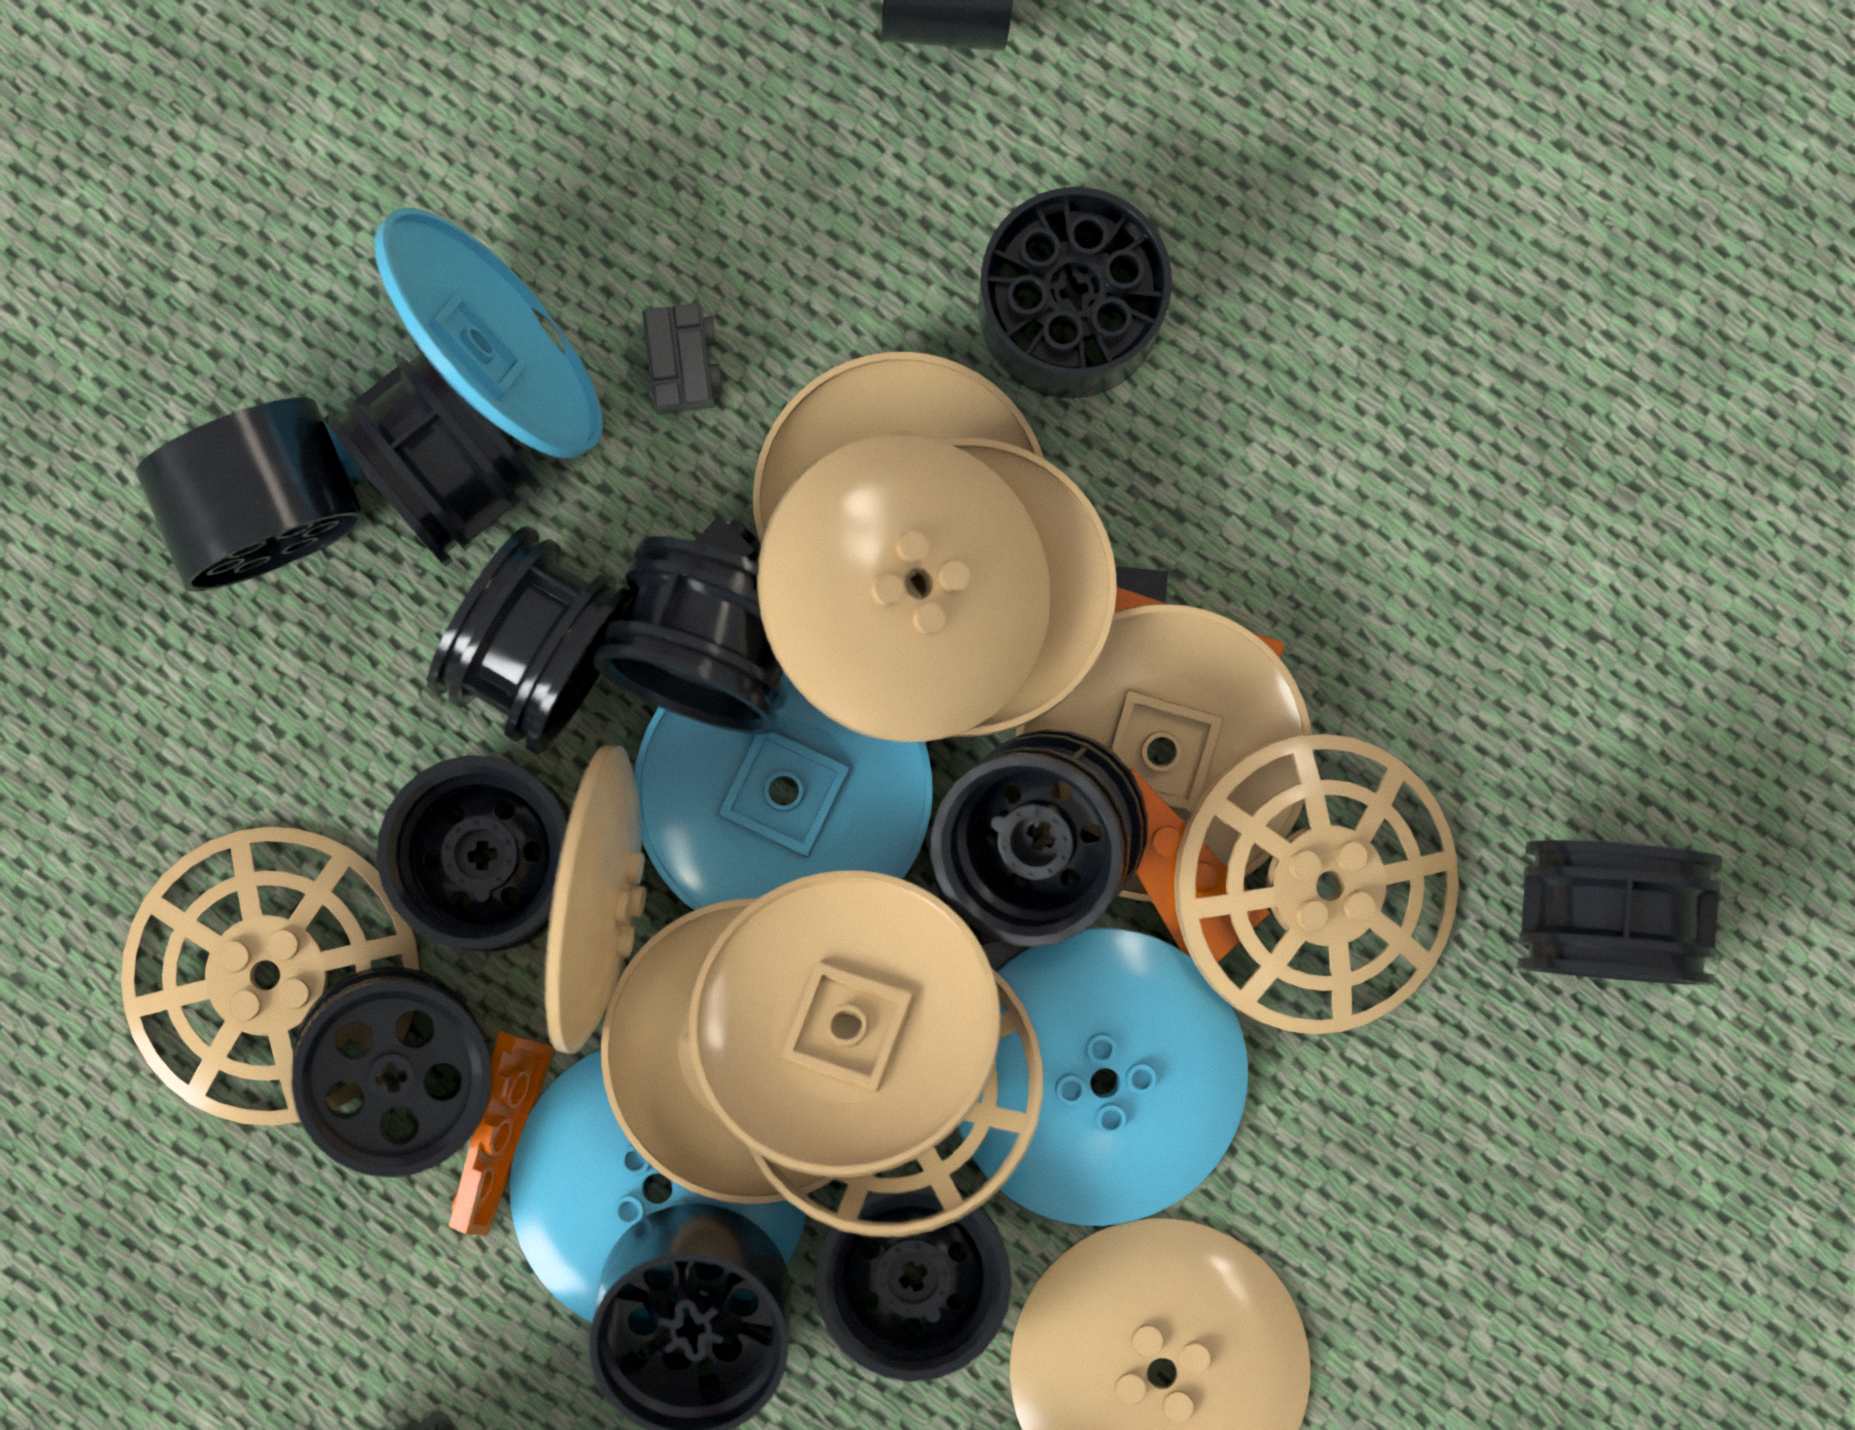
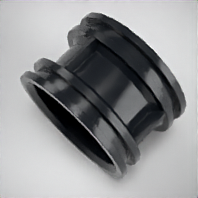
[323,344,543,567]
[427,526,636,755]
[592,536,788,735]
[931,729,1148,947]
[377,755,572,952]
[1517,840,1722,985]
[815,1177,1012,1382]

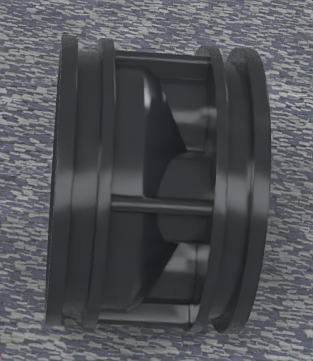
[292,966,491,1177]

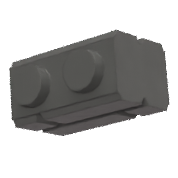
[642,303,723,415]

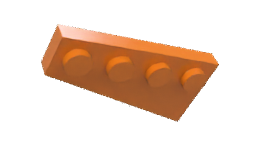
[1130,767,1270,963]
[449,1031,556,1236]

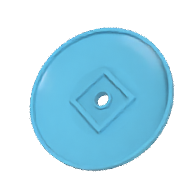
[374,208,603,459]
[634,671,933,911]
[958,927,1248,1226]
[510,1049,809,1327]

